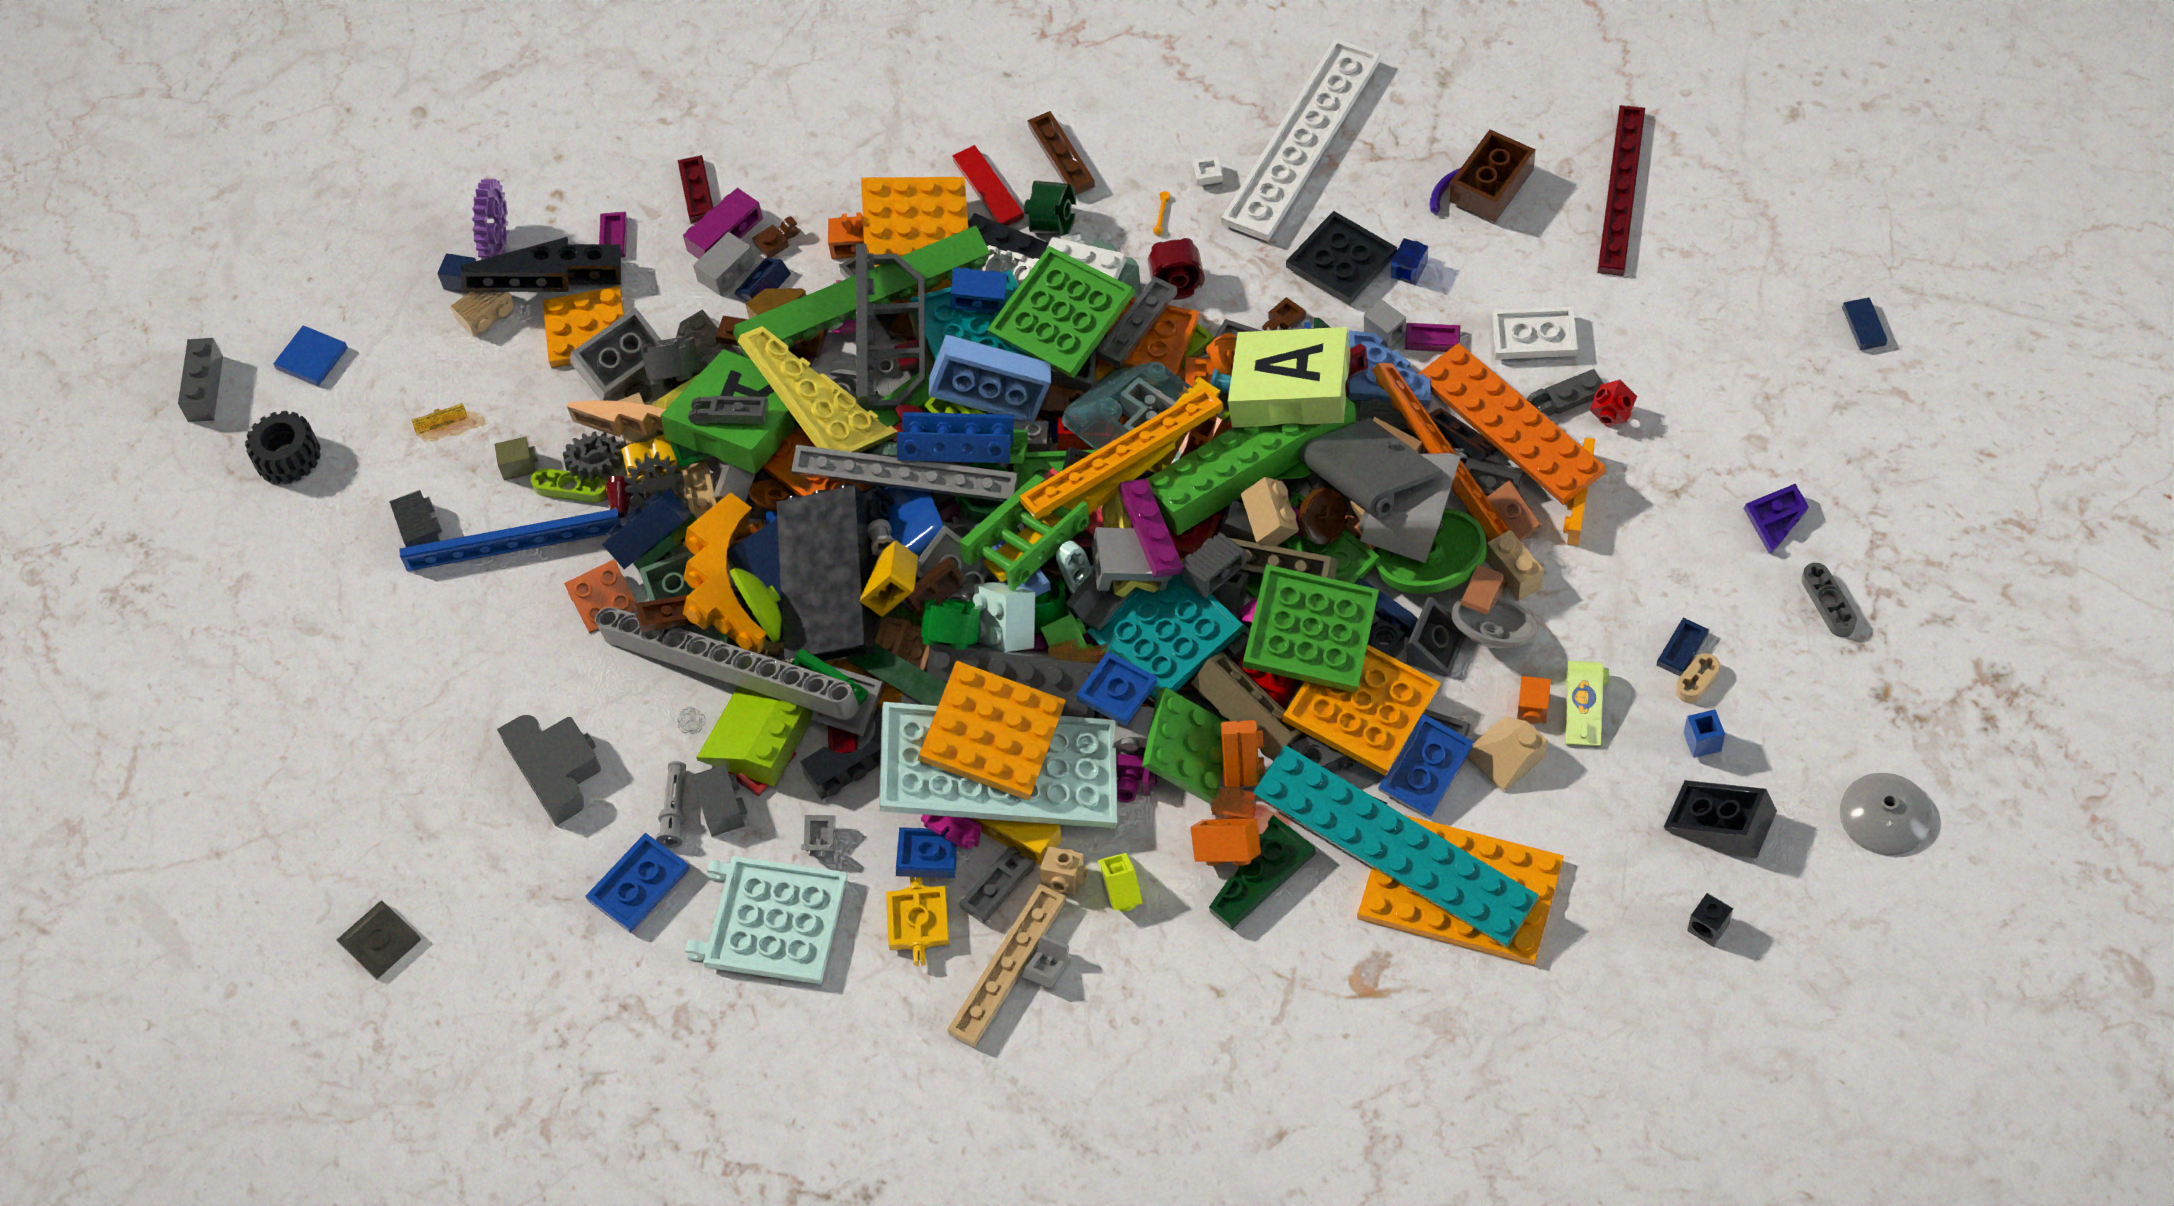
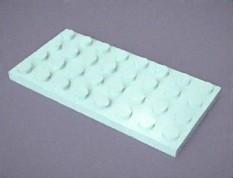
[879,702,1117,828]

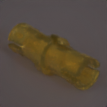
[411,403,469,435]

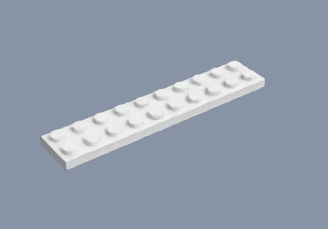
[1221,38,1381,242]

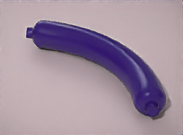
[1430,168,1460,215]

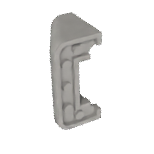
[1358,453,1461,563]

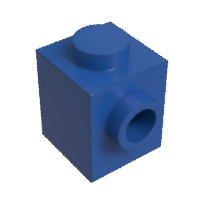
[1684,709,1725,758]

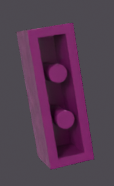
[683,187,763,259]

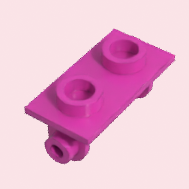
[921,814,982,849]

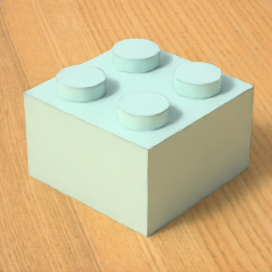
[973,581,1035,652]

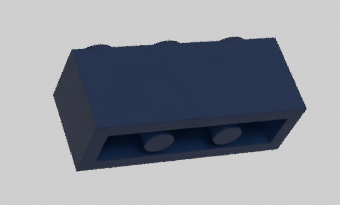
[602,488,691,570]

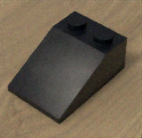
[1664,780,1777,858]

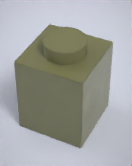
[494,437,538,480]

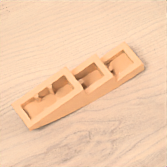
[567,400,666,437]

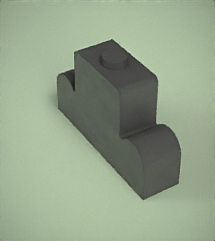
[497,715,601,826]

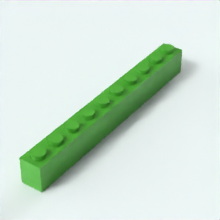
[733,226,990,359]

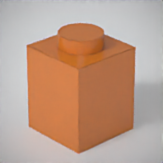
[1517,676,1551,724]

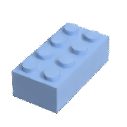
[929,335,1051,421]

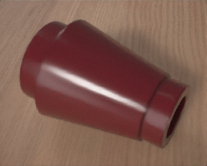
[605,476,631,518]

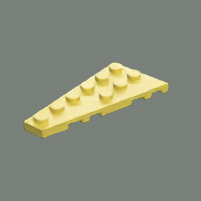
[738,326,898,453]

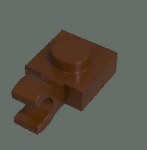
[752,216,800,258]
[1262,297,1306,331]

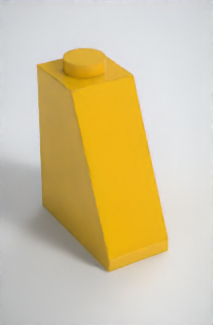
[859,540,918,617]

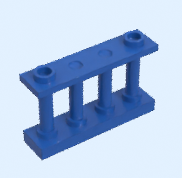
[897,412,1014,463]

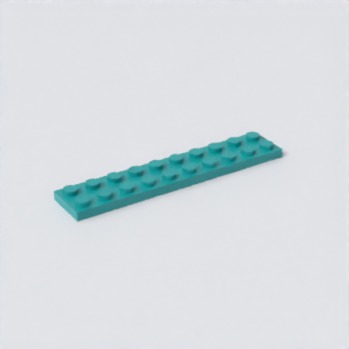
[1253,745,1539,948]

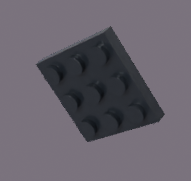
[1286,210,1397,305]

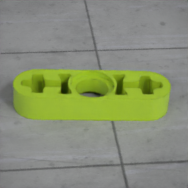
[531,468,607,503]

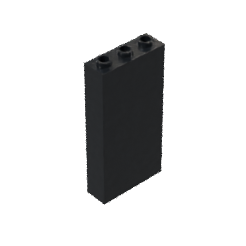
[777,484,875,665]

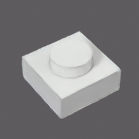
[1193,156,1223,186]

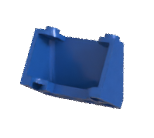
[883,487,943,558]

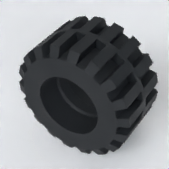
[245,411,321,484]

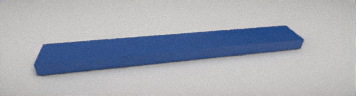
[399,509,623,571]

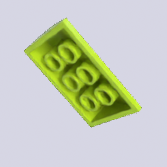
[696,686,814,787]

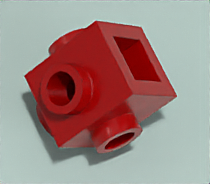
[1590,379,1637,427]

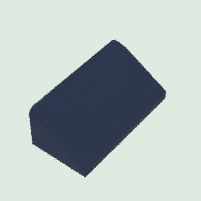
[734,258,791,302]

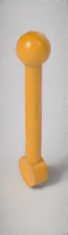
[1153,191,1170,235]

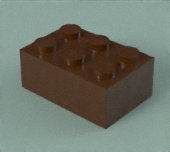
[1449,129,1536,222]

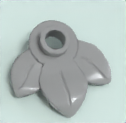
[871,359,914,399]

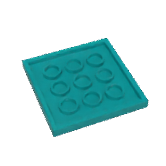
[910,270,1035,362]
[1087,574,1246,702]

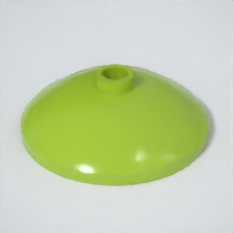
[730,568,782,644]

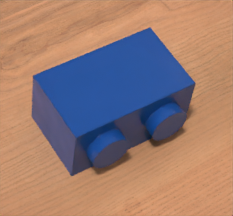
[949,268,1007,314]

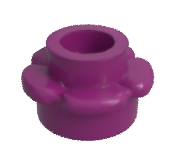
[1116,776,1140,803]

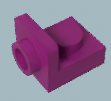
[1116,754,1158,796]

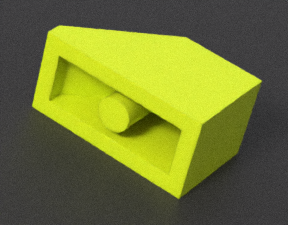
[1098,853,1143,912]

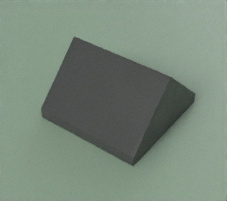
[1407,596,1466,677]

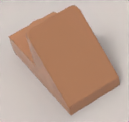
[1460,565,1507,615]

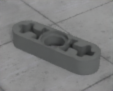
[1802,563,1857,637]

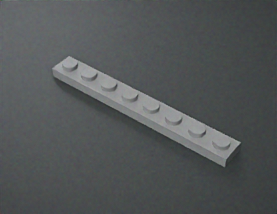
[792,445,1018,502]

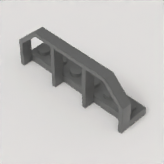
[856,244,926,411]

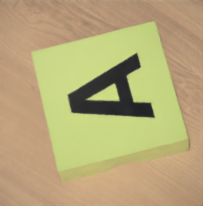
[1228,327,1350,428]

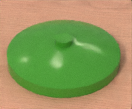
[1373,508,1487,594]

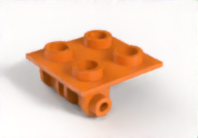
[564,559,637,633]

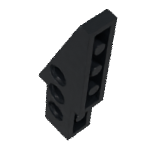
[460,237,621,292]

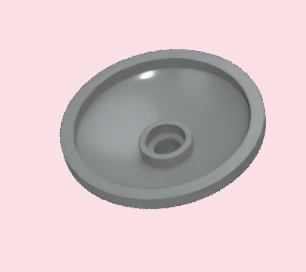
[1451,598,1537,649]
[1840,773,1932,855]

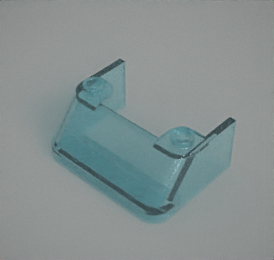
[1062,362,1193,450]

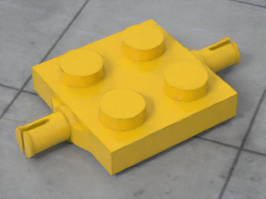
[886,877,950,966]

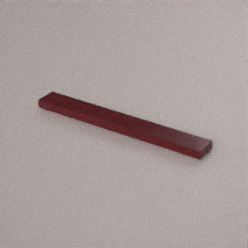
[1597,105,1645,276]

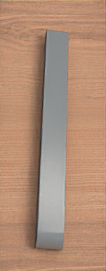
[595,607,859,720]

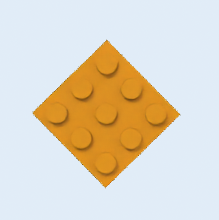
[542,286,624,368]

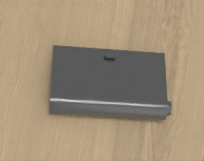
[1299,418,1443,519]

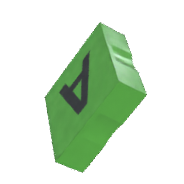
[660,349,800,474]

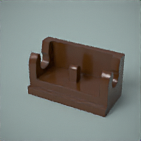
[905,557,966,618]

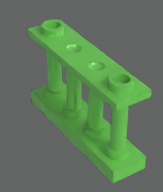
[959,474,1090,591]

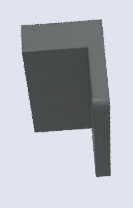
[1465,457,1525,495]
[1065,570,1134,631]

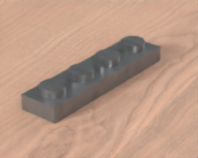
[1097,276,1177,368]

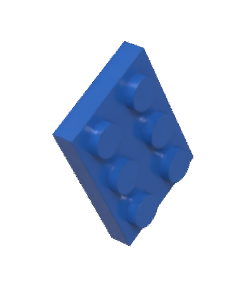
[1378,714,1474,819]
[585,833,690,933]

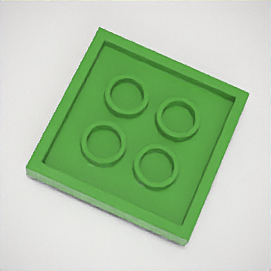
[1142,687,1226,803]

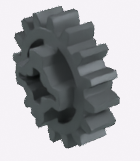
[563,431,623,481]
[624,452,684,509]

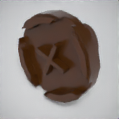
[1296,488,1348,544]

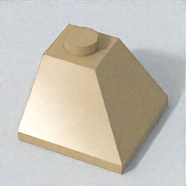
[1467,717,1548,792]

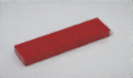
[952,145,1024,226]

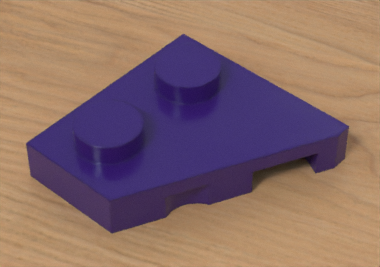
[1743,483,1809,554]

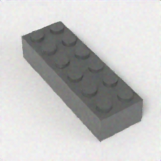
[927,642,1101,719]

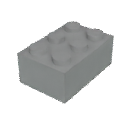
[570,307,661,401]

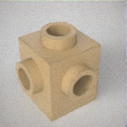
[1039,846,1088,895]

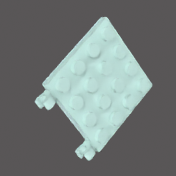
[685,856,848,985]

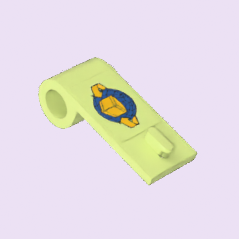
[1565,661,1609,746]

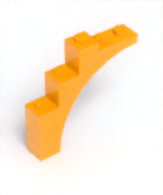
[683,492,767,654]

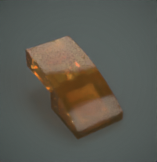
[1048,638,1111,662]

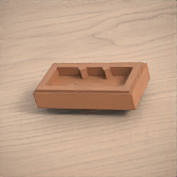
[1487,480,1543,542]

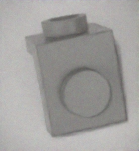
[801,815,836,857]
[1023,935,1069,988]

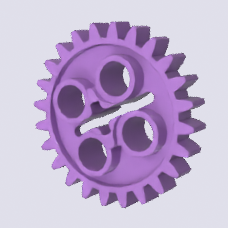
[472,179,508,260]

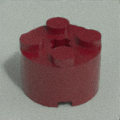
[1148,238,1205,300]

